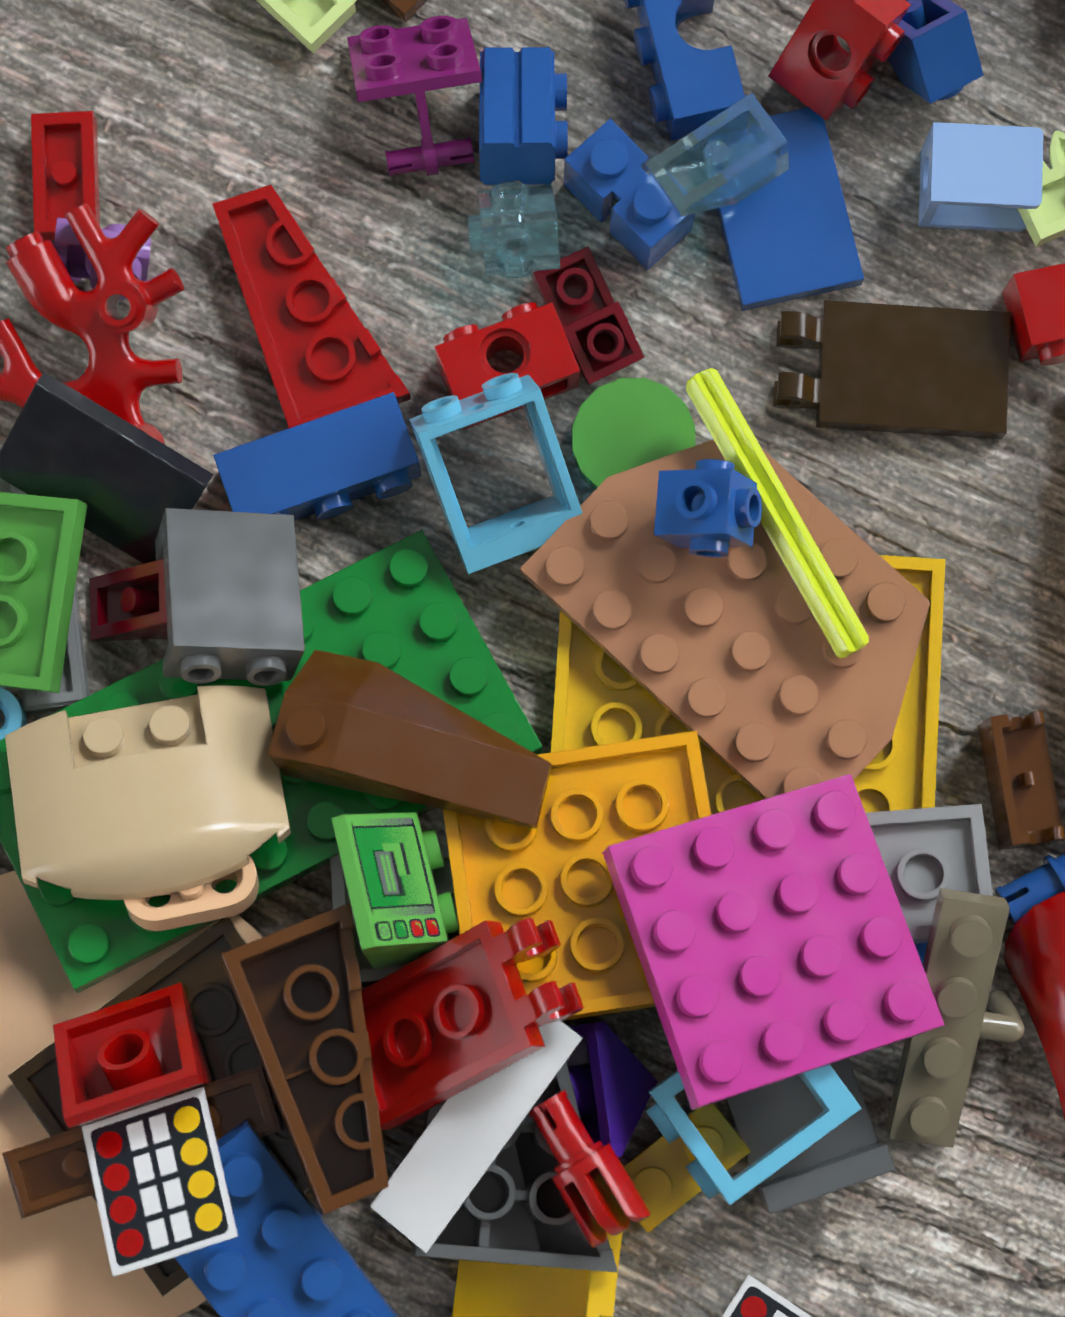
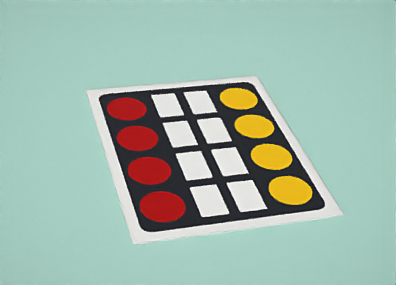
[82,1087,238,1277]

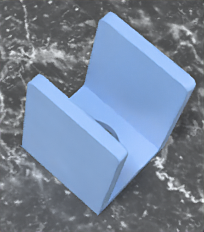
[918,122,1043,232]

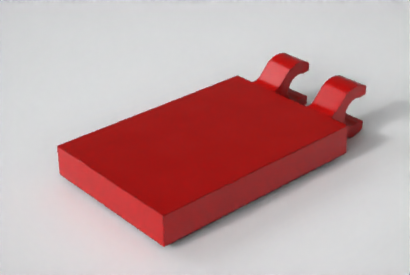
[361,918,584,1130]

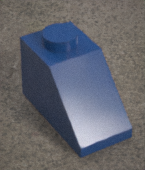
[887,0,984,104]

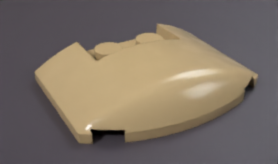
[5,686,291,900]

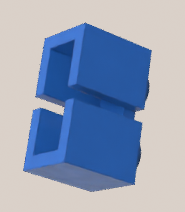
[563,118,697,271]

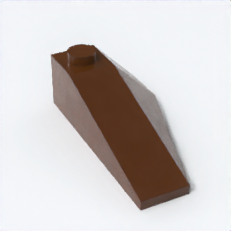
[268,650,552,829]

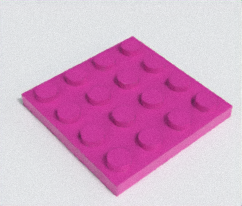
[602,774,945,1110]

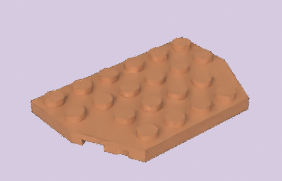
[520,439,930,800]

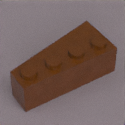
[221,903,389,1215]

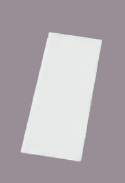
[370,1021,582,1253]

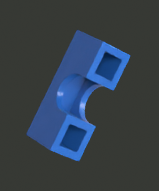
[624,0,747,141]

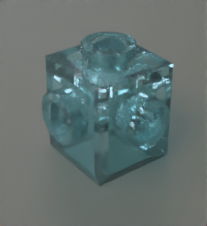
[467,182,560,278]

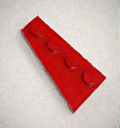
[212,184,411,428]

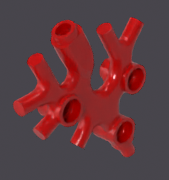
[0,204,184,444]

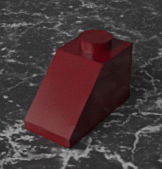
[89,559,168,641]

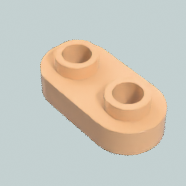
[123,855,259,931]

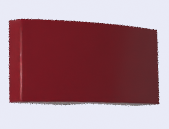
[530,246,645,385]

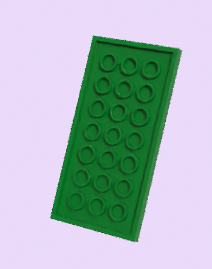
[0,530,543,993]

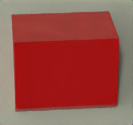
[53,982,213,1128]

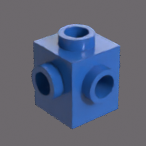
[654,459,762,558]

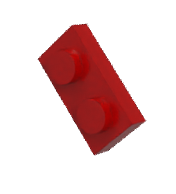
[31,111,100,240]

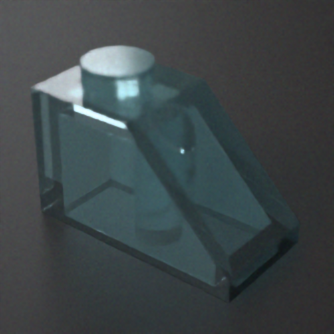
[646,93,789,217]

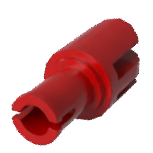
[528,1090,651,1248]

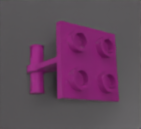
[347,16,482,177]

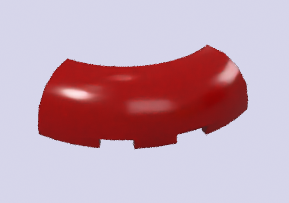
[1003,892,1065,1120]

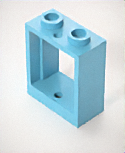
[409,373,583,574]
[646,1064,862,1205]

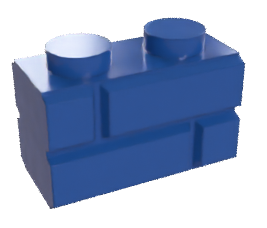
[479,47,568,185]

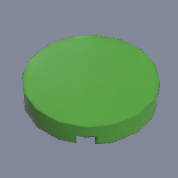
[572,378,696,490]

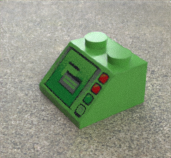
[331,812,460,971]

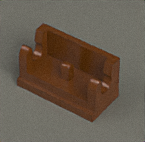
[978,711,1065,851]

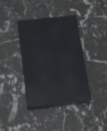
[0,372,214,564]

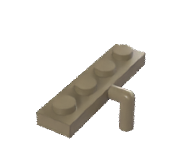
[886,888,1024,1148]

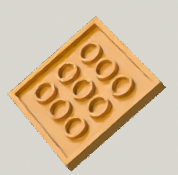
[443,731,711,1021]

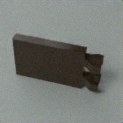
[773,300,1011,439]

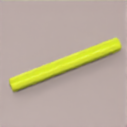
[686,368,869,658]

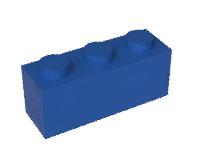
[213,392,422,521]

